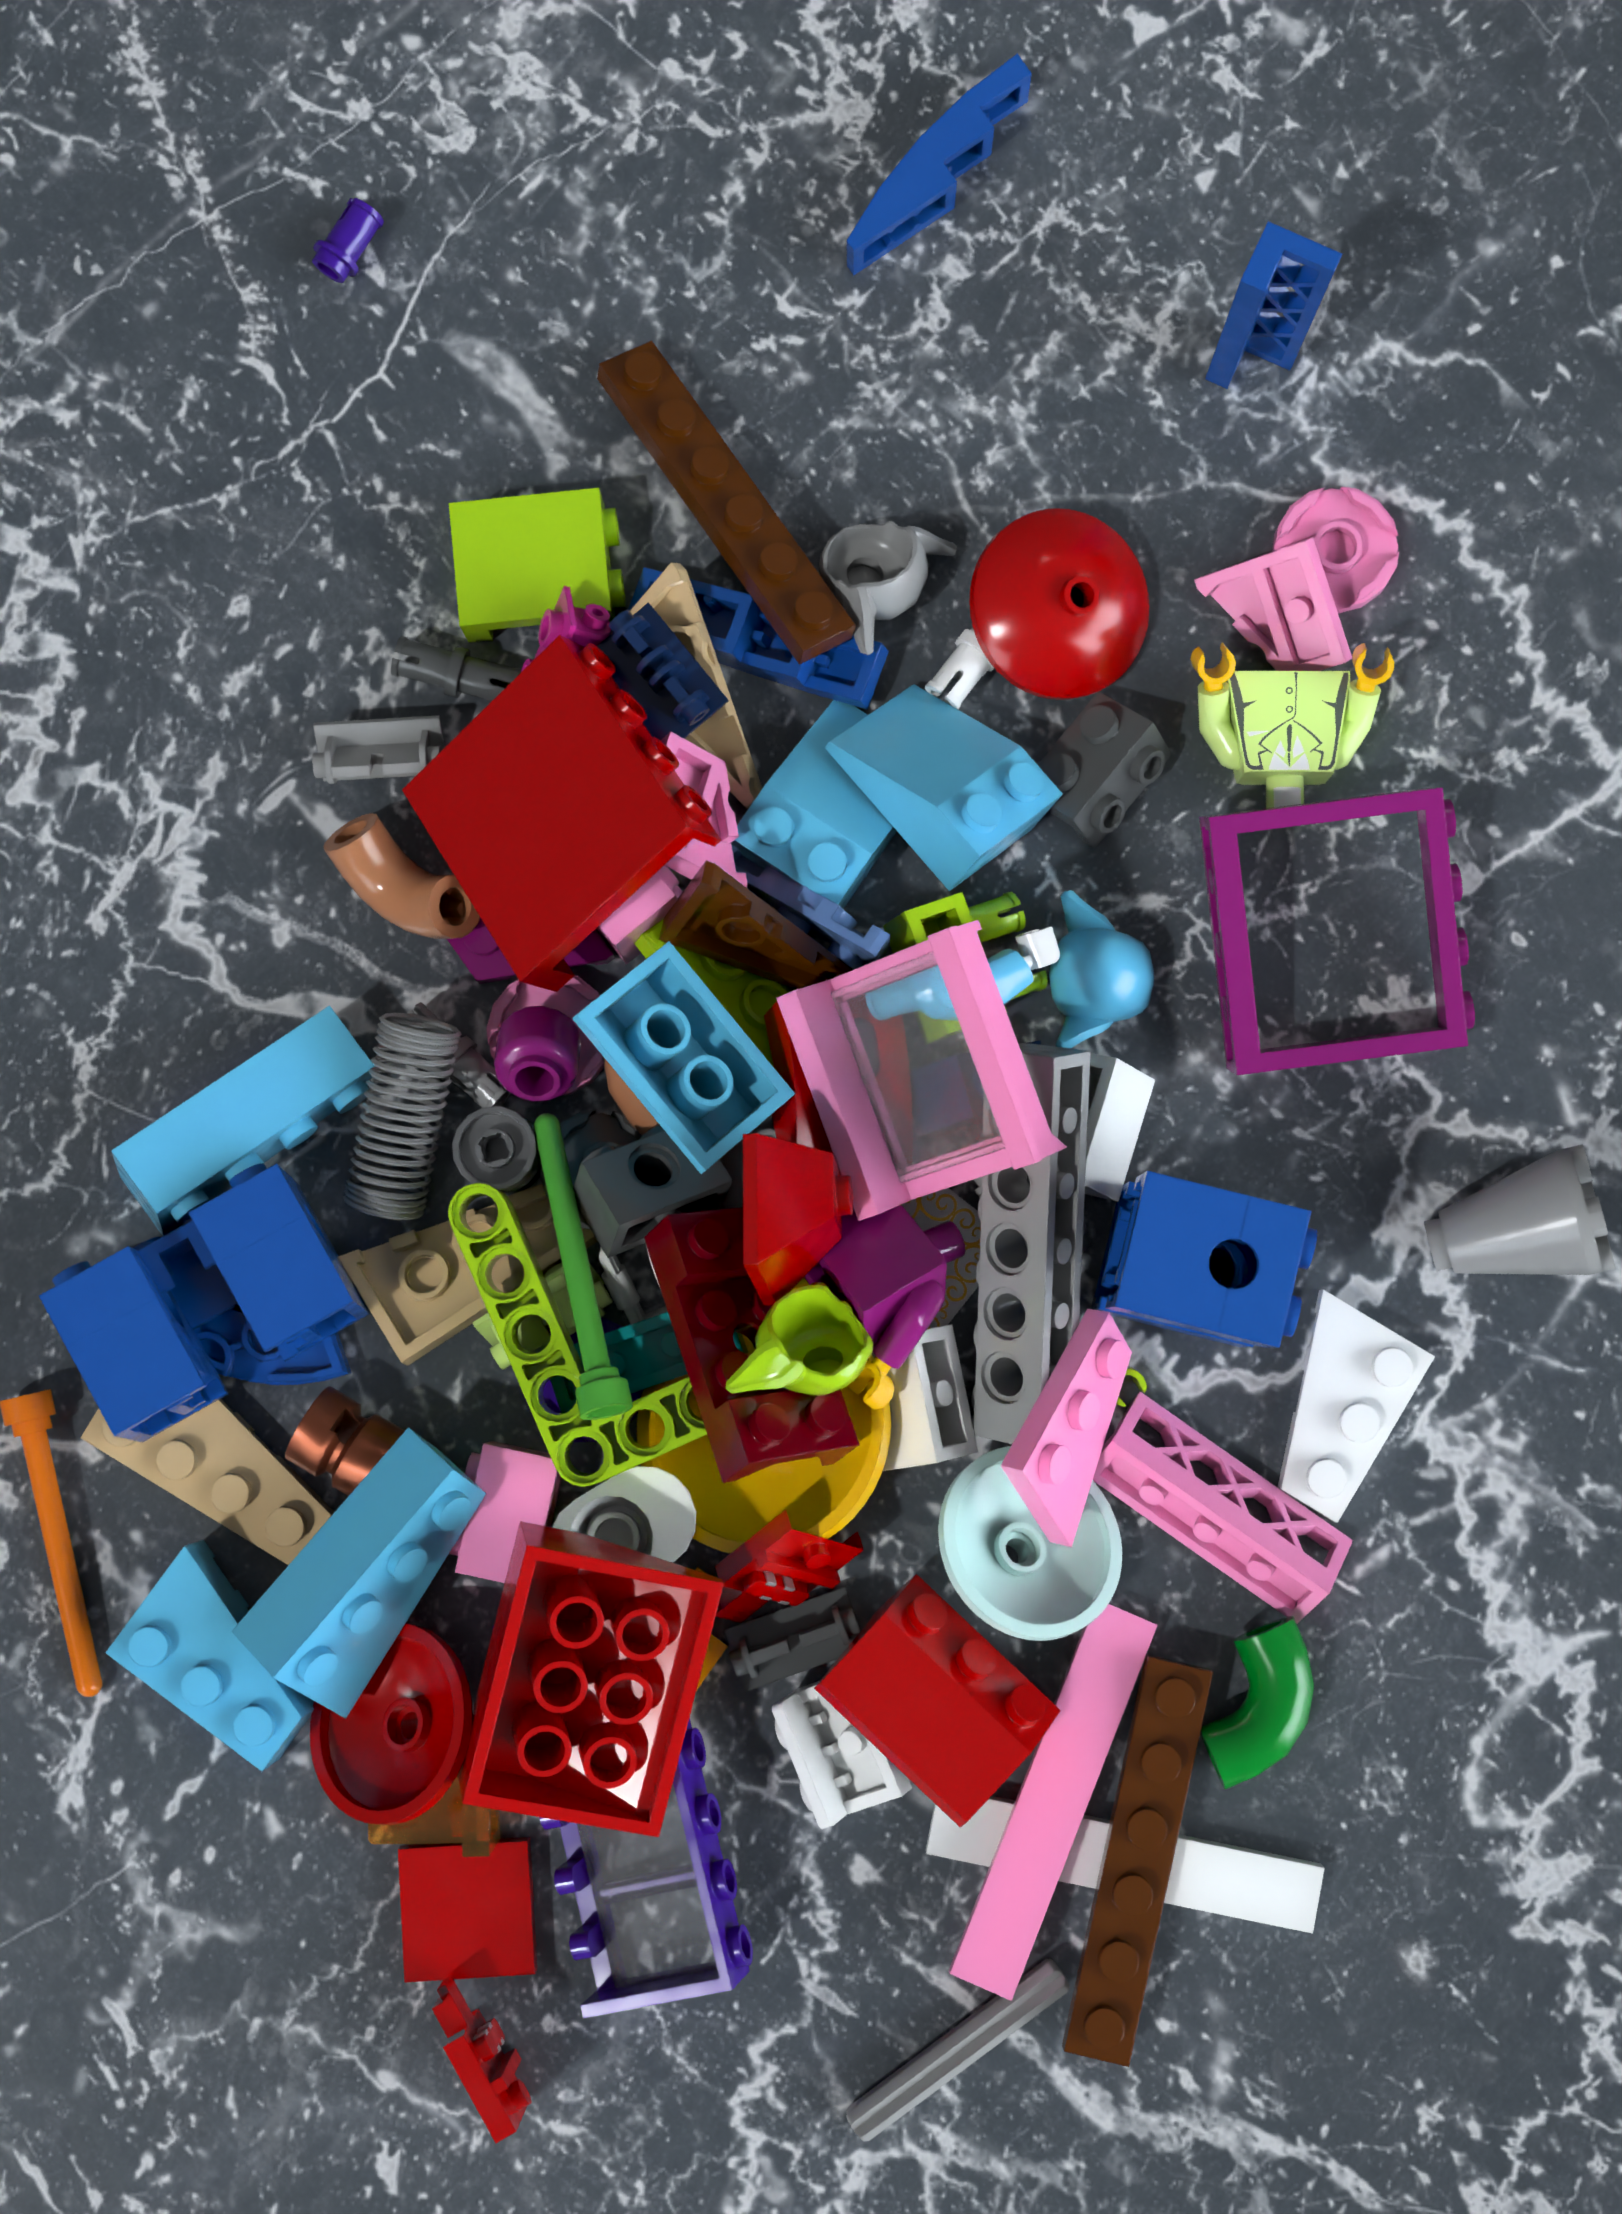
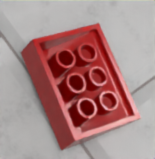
[458,1521,724,1837]

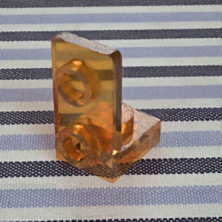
[368,1775,500,1857]

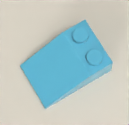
[825,684,1063,891]
[731,700,897,910]

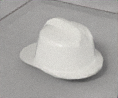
[552,1466,696,1563]

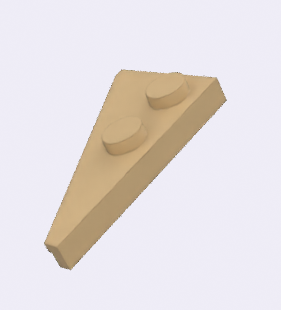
[611,563,762,808]

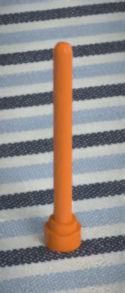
[0,1389,102,1697]

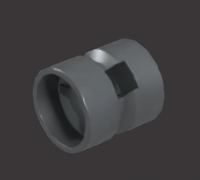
[452,1106,541,1195]

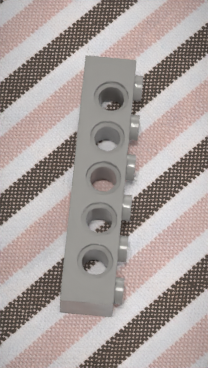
[971,1043,1090,1444]

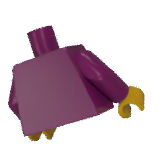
[791,1205,966,1410]

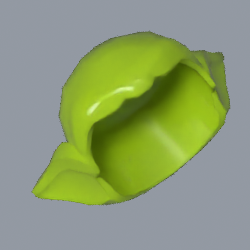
[726,1282,874,1396]

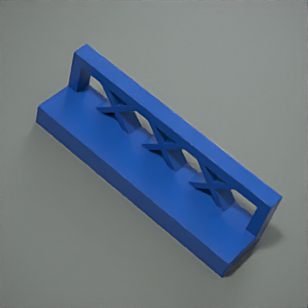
[1205,221,1342,389]

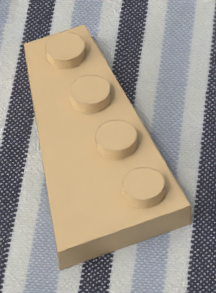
[81,1399,334,1565]

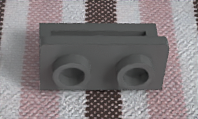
[1038,691,1171,848]

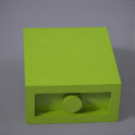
[449,488,626,643]

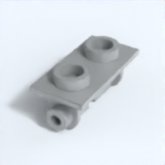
[312,715,444,784]

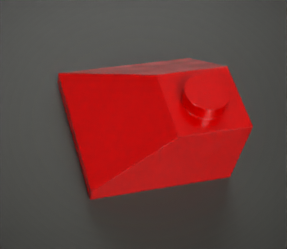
[743,1133,853,1305]

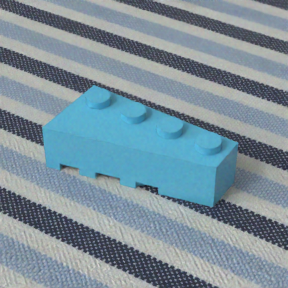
[111,1005,375,1236]
[231,1427,486,1719]

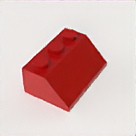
[814,1574,1061,1827]

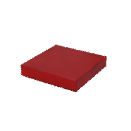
[398,1837,537,1983]

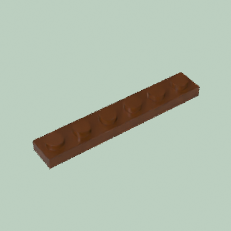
[597,340,856,665]
[1062,1654,1213,2067]

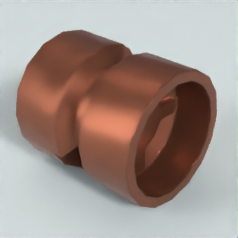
[285,1386,405,1496]

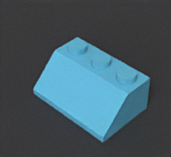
[572,941,795,1174]

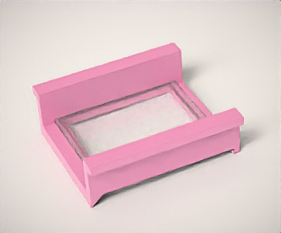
[776,920,1067,1221]

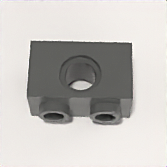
[573,1125,733,1258]

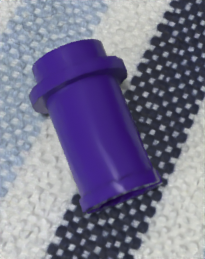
[312,198,384,283]

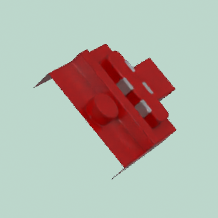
[715,1510,864,1623]
[432,1976,532,2143]

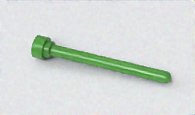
[534,1113,633,1420]

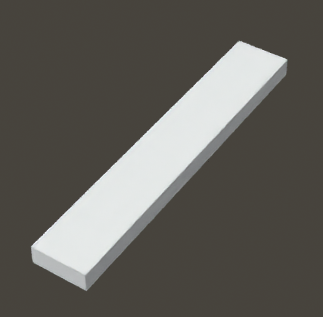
[926,1796,1325,1934]

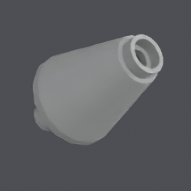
[1424,1144,1615,1275]

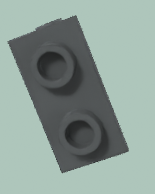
[724,1586,861,1692]

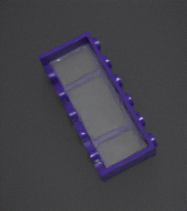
[492,1626,753,2019]

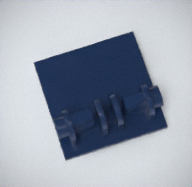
[597,602,729,740]

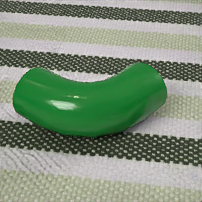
[1200,1616,1315,1789]

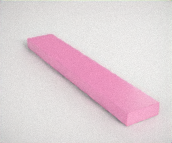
[948,1604,1157,2001]

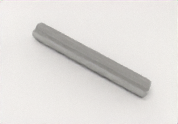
[846,1958,1070,2142]

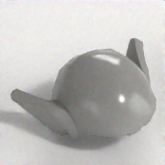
[818,521,957,655]

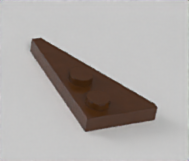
[659,860,853,989]

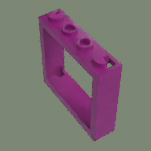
[1199,787,1475,1075]

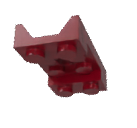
[644,1207,860,1483]

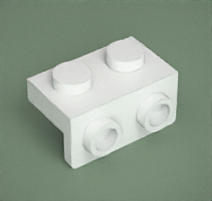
[772,1681,912,1829]

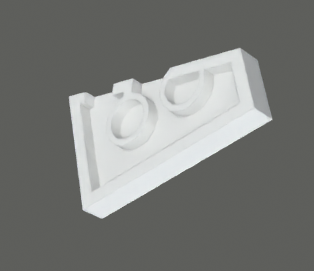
[1278,1290,1435,1523]

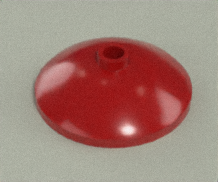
[969,508,1150,700]
[310,1623,472,1825]

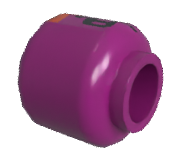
[494,1006,581,1101]

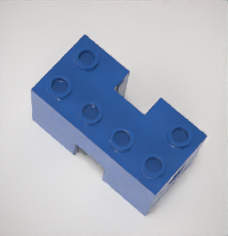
[39,1163,370,1443]
[1091,1171,1317,1348]

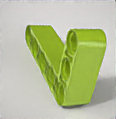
[448,1183,707,1487]

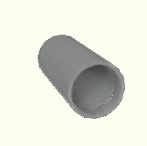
[343,1013,462,1220]

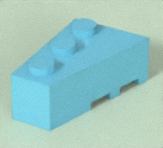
[105,1540,314,1771]

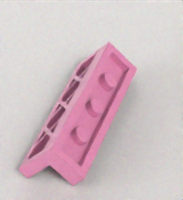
[1093,1392,1353,1624]

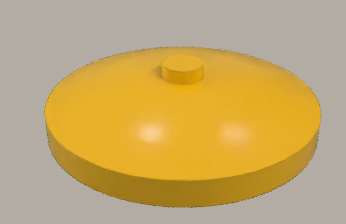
[637,1334,891,1554]

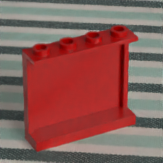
[402,635,721,992]

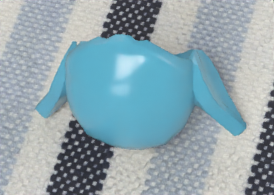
[1049,890,1154,1049]

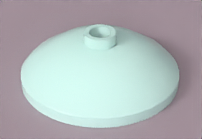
[938,1446,1122,1641]

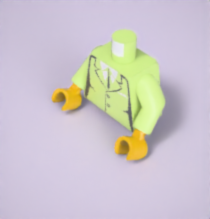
[1190,643,1394,808]

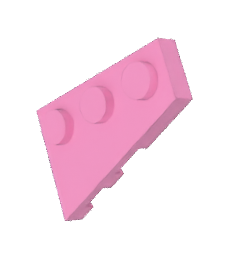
[1000,1309,1132,1547]

